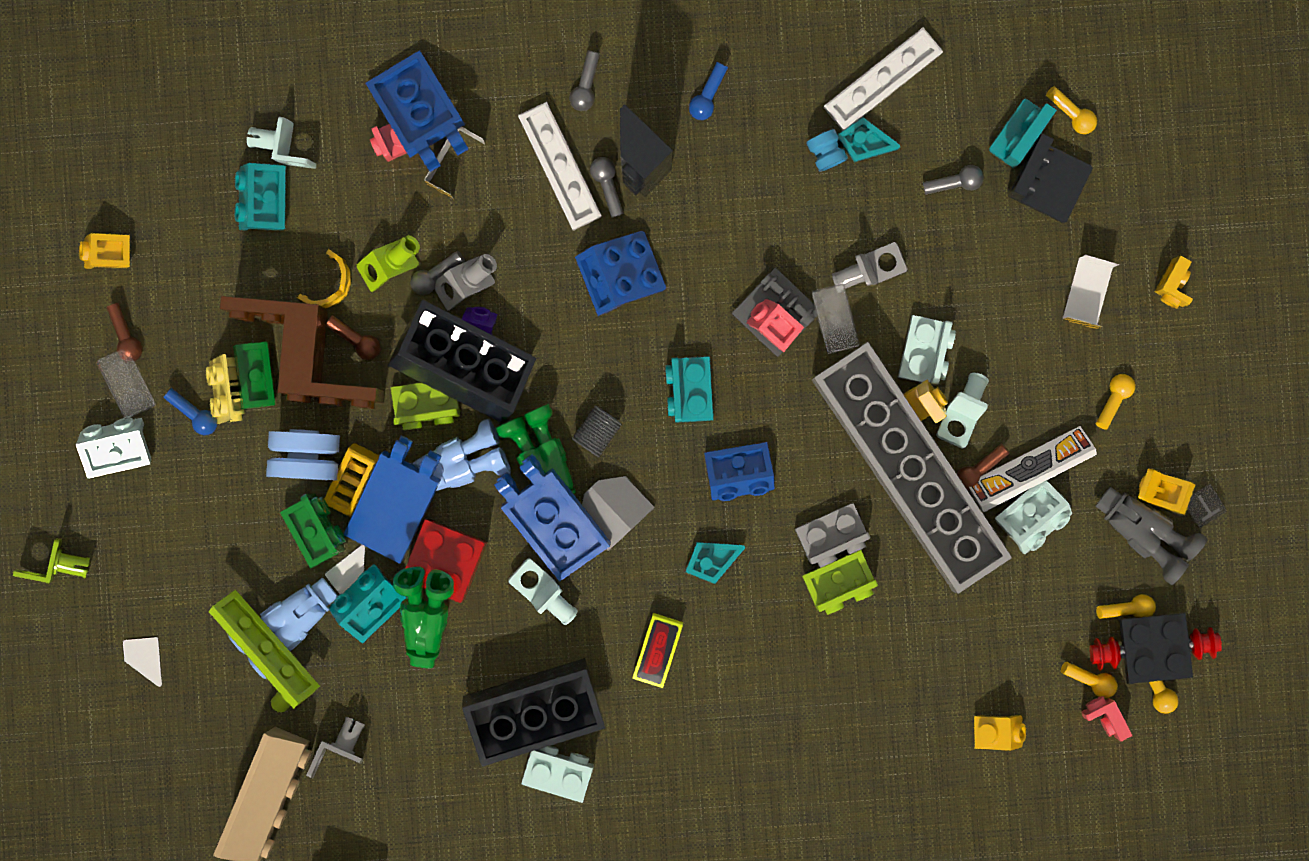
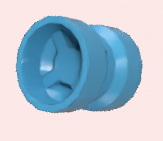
[806,129,848,172]

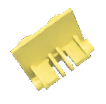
[206,354,245,424]

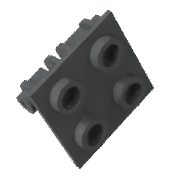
[732,268,821,357]

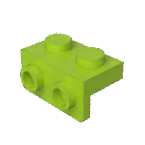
[802,550,878,615]

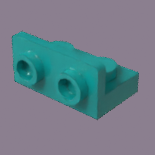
[989,99,1057,168]
[234,163,286,230]
[665,357,713,423]
[329,564,407,644]

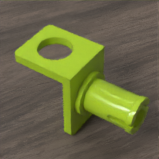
[357,235,420,292]
[13,538,90,583]

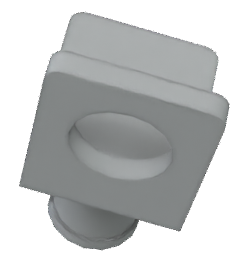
[832,242,908,292]
[434,254,497,310]
[306,717,365,779]

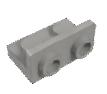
[795,503,870,567]

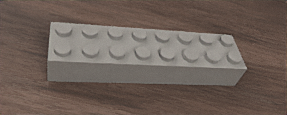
[812,342,1012,594]

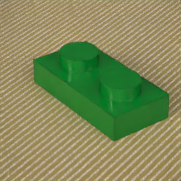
[233,342,275,409]

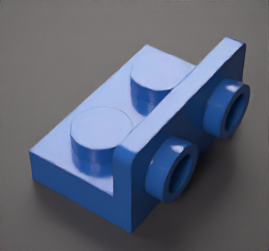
[704,442,775,501]

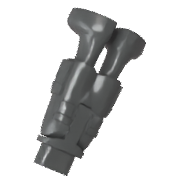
[1095,486,1208,585]

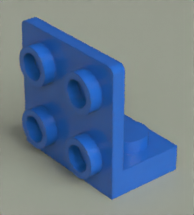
[575,231,666,316]

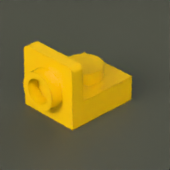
[79,233,130,269]
[1154,256,1193,308]

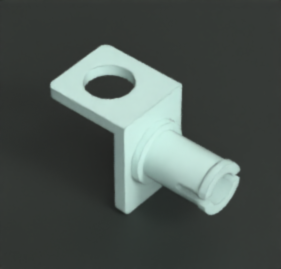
[247,117,317,169]
[936,373,989,449]
[508,558,578,625]

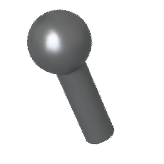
[569,50,600,111]
[590,157,624,217]
[923,165,984,195]
[410,251,465,295]

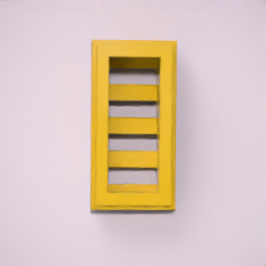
[324,443,379,517]

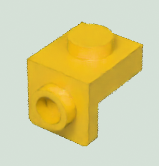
[903,379,948,423]
[1138,468,1195,515]
[974,715,1026,751]

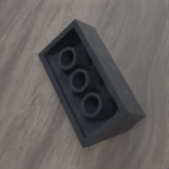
[620,104,673,197]
[388,299,536,423]
[462,658,605,767]

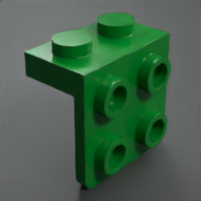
[280,494,346,568]

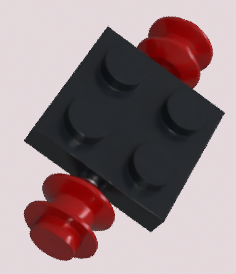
[1089,613,1222,684]

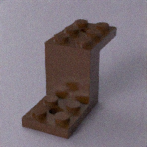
[220,296,384,409]

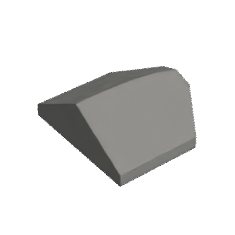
[582,476,655,551]

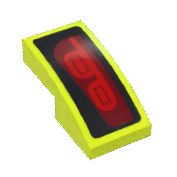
[632,613,684,688]

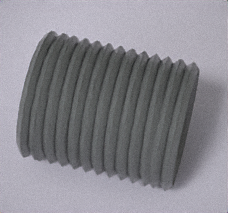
[572,405,622,457]

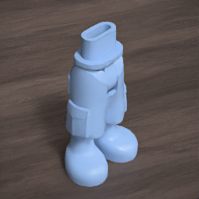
[410,419,511,491]
[227,578,338,679]

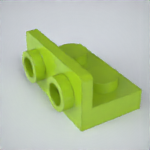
[391,383,460,430]

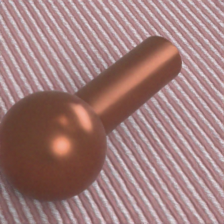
[106,303,143,362]
[325,315,381,360]
[957,443,1009,491]

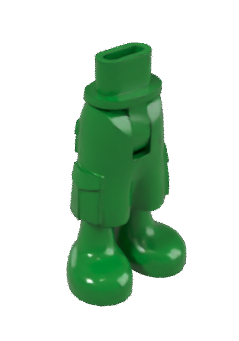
[495,403,576,494]
[393,566,454,669]

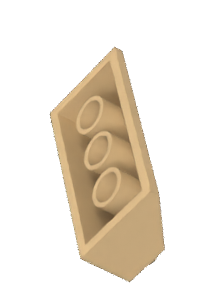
[213,727,312,861]

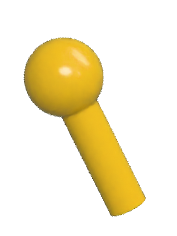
[1046,86,1097,134]
[1096,374,1135,430]
[1096,594,1156,619]
[1061,662,1118,698]
[1149,681,1178,714]

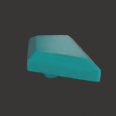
[838,118,900,162]
[685,542,745,584]

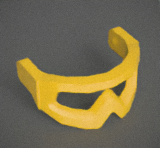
[297,249,351,308]

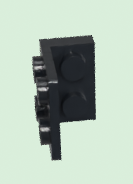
[1008,134,1093,223]

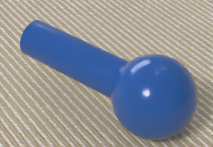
[689,62,728,120]
[163,388,218,435]

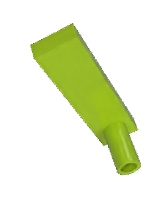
[208,590,320,712]

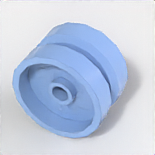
[266,429,340,480]

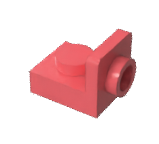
[369,124,407,162]
[747,299,804,352]
[1081,696,1132,741]

